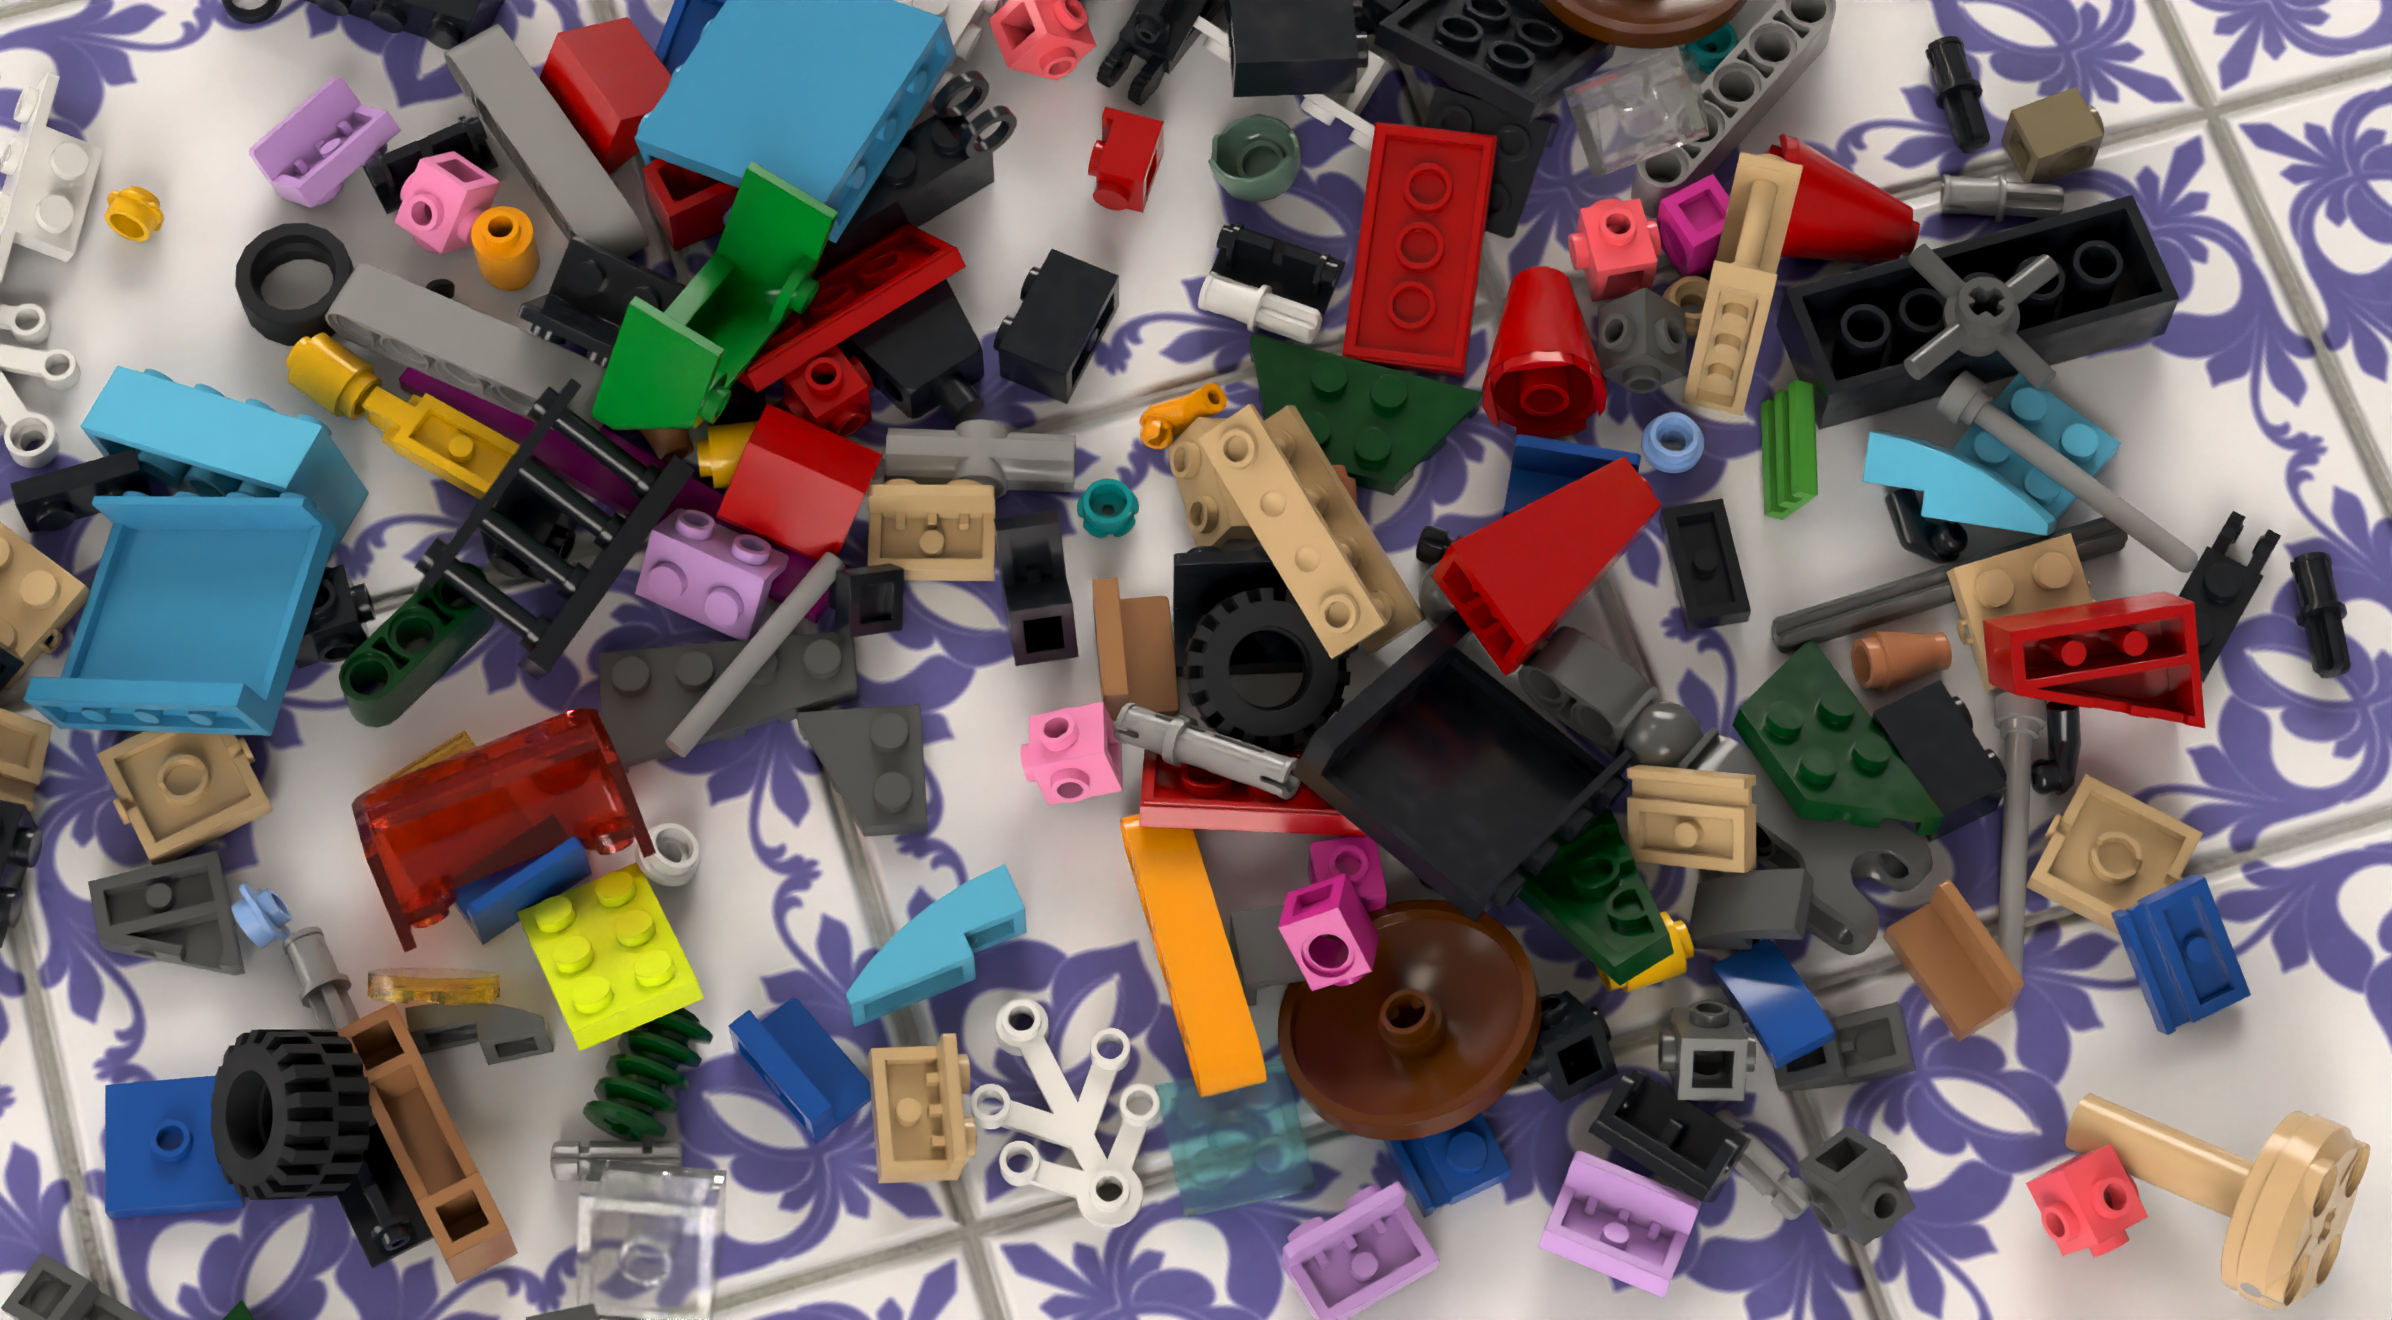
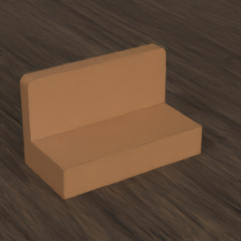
[1092,578,1179,721]
[1883,879,2024,1042]

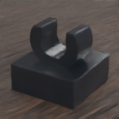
[828,563,904,638]

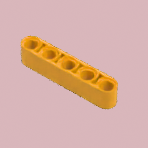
[1120,813,1267,1098]

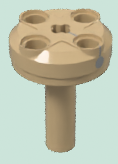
[2065,1093,2370,1310]

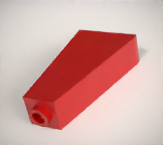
[1431,456,1662,676]

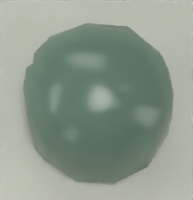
[1208,114,1302,203]

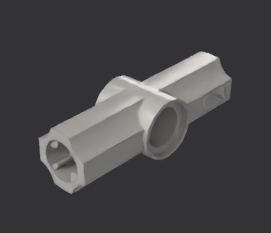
[885,419,1076,498]

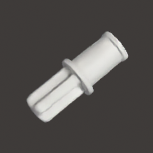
[1198,271,1322,344]

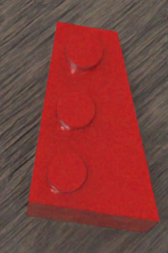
[1983,591,2206,728]

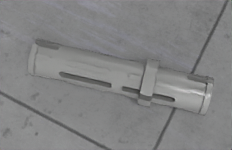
[1114,702,1301,800]

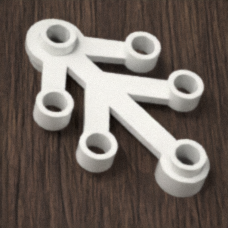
[0,303,81,468]
[970,998,1160,1228]

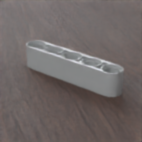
[1631,0,1836,218]
[444,24,649,258]
[325,263,607,431]

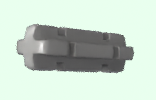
[1713,1109,1814,1220]
[550,1141,683,1181]

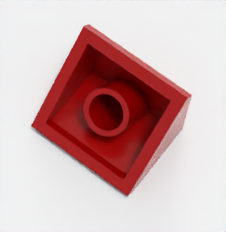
[539,17,672,175]
[716,403,883,562]

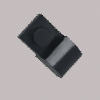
[994,510,1079,666]

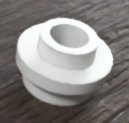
[635,823,700,887]

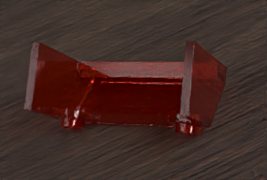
[351,707,656,953]

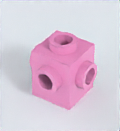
[394,151,501,254]
[1021,702,1123,805]

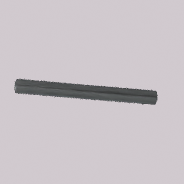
[1771,517,2128,653]

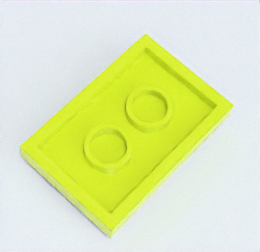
[517,862,704,1052]

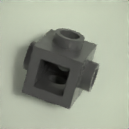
[1596,287,1687,394]
[1658,1001,1756,1102]
[1797,1125,1915,1246]

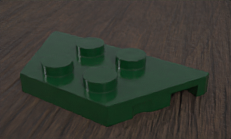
[1249,333,1482,496]
[1732,640,1945,835]

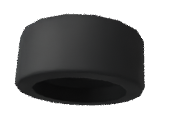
[235,223,354,346]

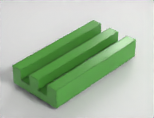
[1761,379,1818,520]

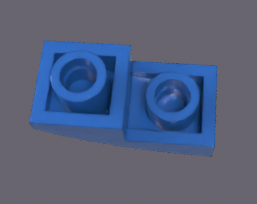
[1710,939,1835,1069]

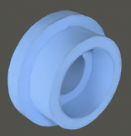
[1641,412,1704,473]

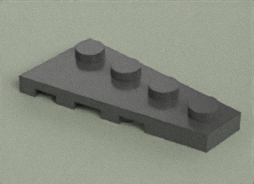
[598,632,859,780]

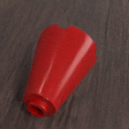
[1766,134,1920,264]
[1482,266,1607,440]

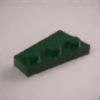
[1517,809,1674,986]

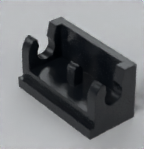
[1588,1070,1752,1202]

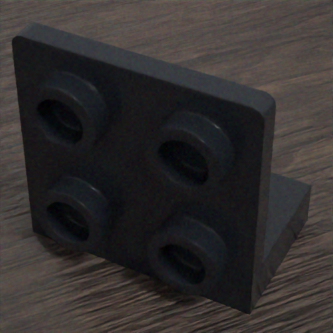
[1423,85,1559,238]
[517,235,686,368]
[1173,545,1303,677]

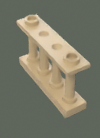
[1682,152,1803,416]
[1197,404,1426,659]

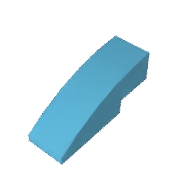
[1862,429,2057,536]
[846,864,1027,1028]

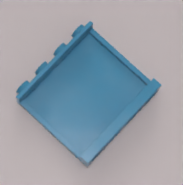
[634,0,957,243]
[24,491,338,736]

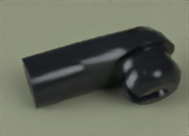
[1885,488,1968,564]
[2031,701,2081,796]

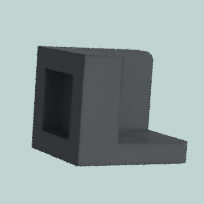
[1229,904,1306,1006]

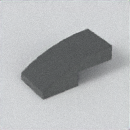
[1688,868,1814,950]
[405,1002,553,1065]
[1773,1002,1916,1092]
[0,1253,149,1320]

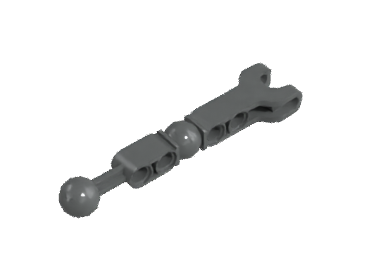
[1418,561,1933,955]

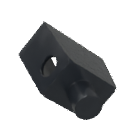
[843,279,984,425]

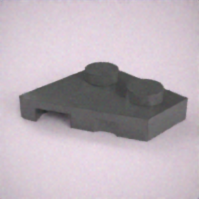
[797,704,928,837]
[88,850,245,975]

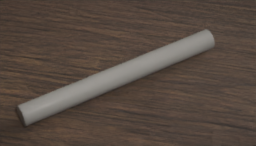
[665,552,845,757]

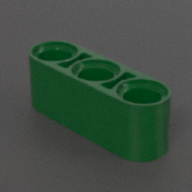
[339,562,495,728]

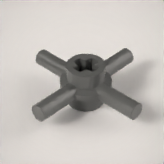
[1904,244,2059,391]

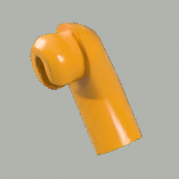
[1139,382,1227,449]

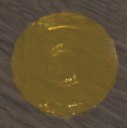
[367,968,501,1005]

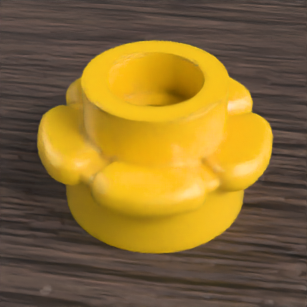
[104,186,164,242]

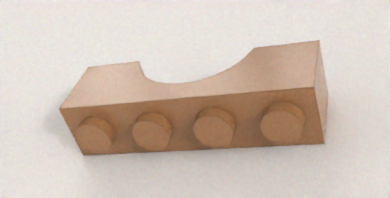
[336,1002,518,1284]

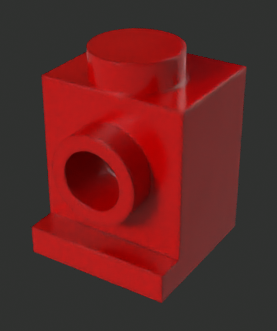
[1088,106,1164,213]

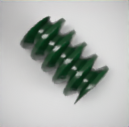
[583,1008,714,1141]

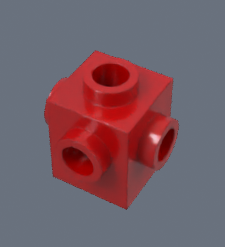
[780,345,873,438]

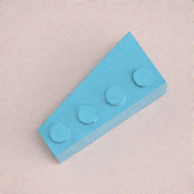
[80,365,369,554]

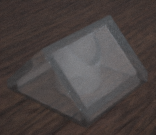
[1563,45,1709,178]

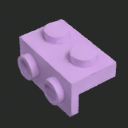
[249,77,401,208]
[635,508,789,640]
[1538,1151,1701,1298]
[1282,1181,1440,1320]

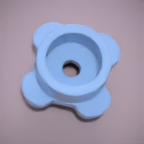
[231,882,292,948]

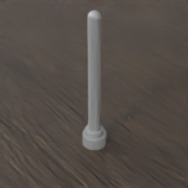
[1936,370,2198,573]
[1994,692,2047,979]

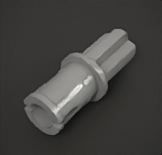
[1940,173,2064,222]
[283,927,360,1031]

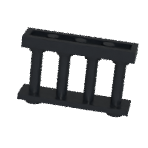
[413,378,695,680]

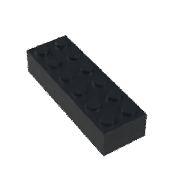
[1776,195,2179,430]

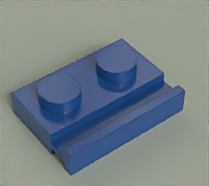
[2111,873,2251,1035]
[1383,1113,1512,1218]

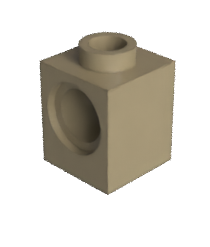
[2001,87,2104,184]

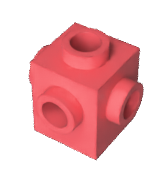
[988,0,1097,80]
[1568,198,1661,302]
[2026,1143,2149,1257]

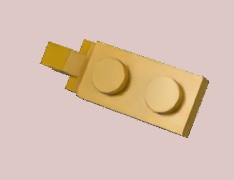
[362,385,533,508]

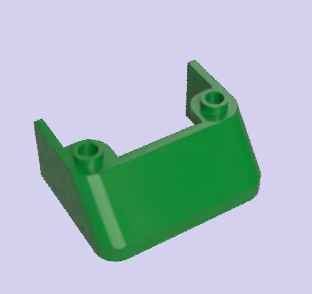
[591,161,839,430]

